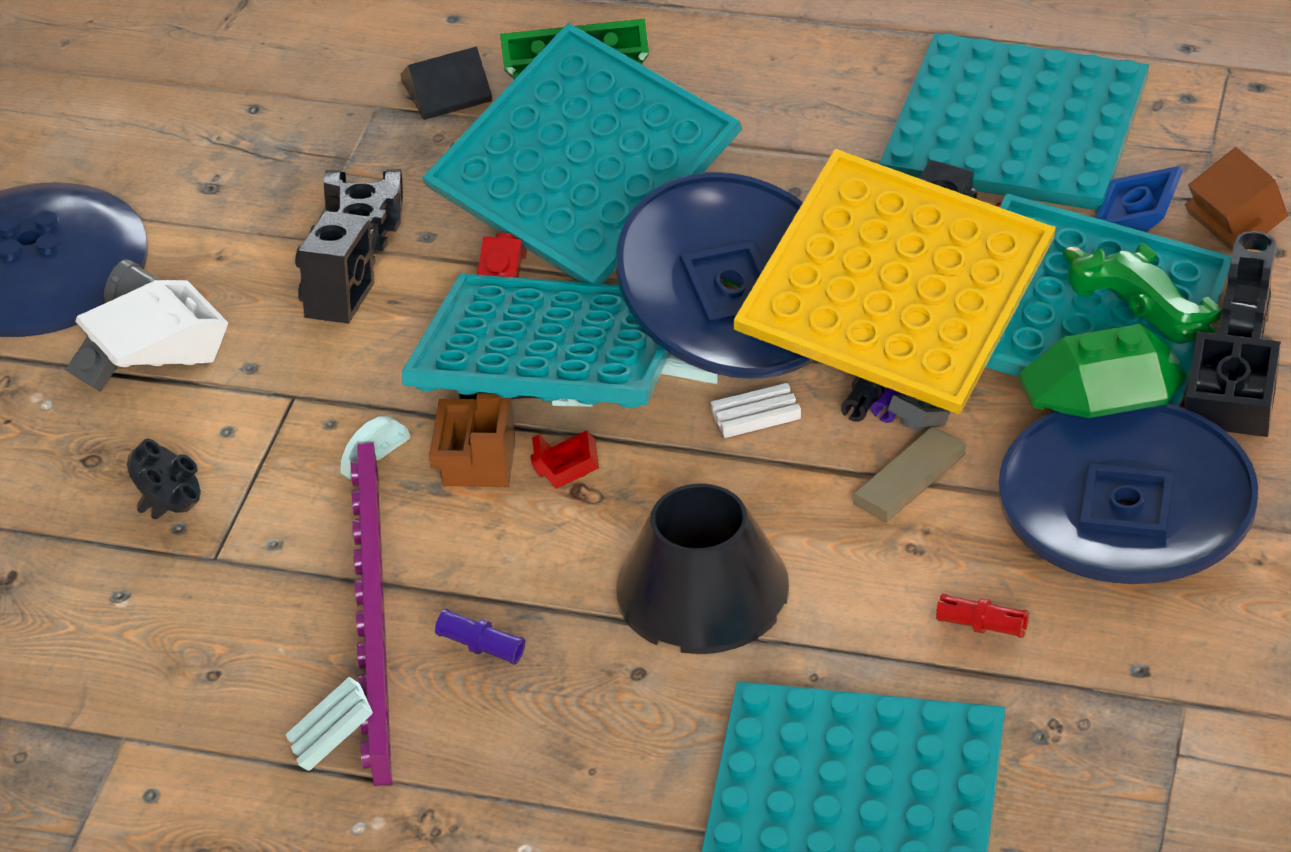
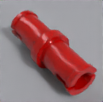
[936,593,1029,638]

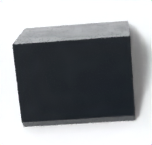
[400,46,492,120]

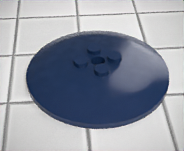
[615,172,814,379]
[0,182,148,337]
[999,403,1258,584]

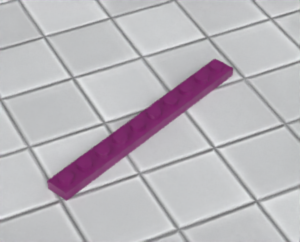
[350,442,392,786]

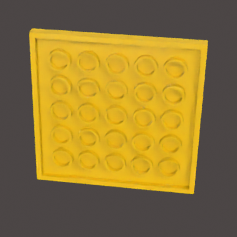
[734,149,1056,415]

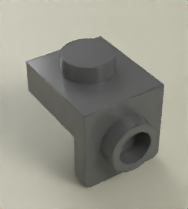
[65,336,133,392]
[888,394,950,431]

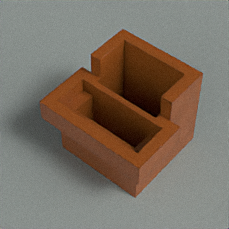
[1185,147,1289,251]
[429,393,516,487]

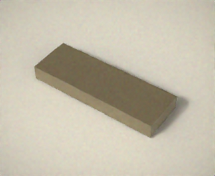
[854,426,965,522]

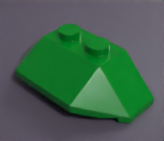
[500,18,649,80]
[1018,324,1187,418]

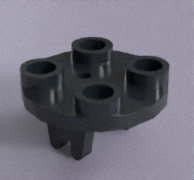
[126,438,201,519]

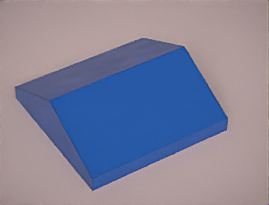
[1095,166,1183,232]

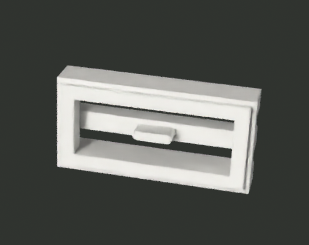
[710,383,801,438]

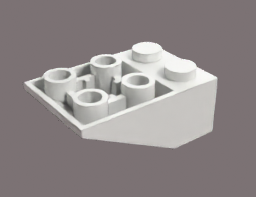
[75,280,228,367]

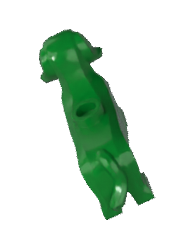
[1063,242,1222,344]

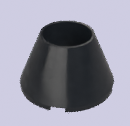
[616,484,789,654]

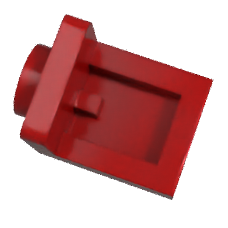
[477,233,527,278]
[530,430,599,489]

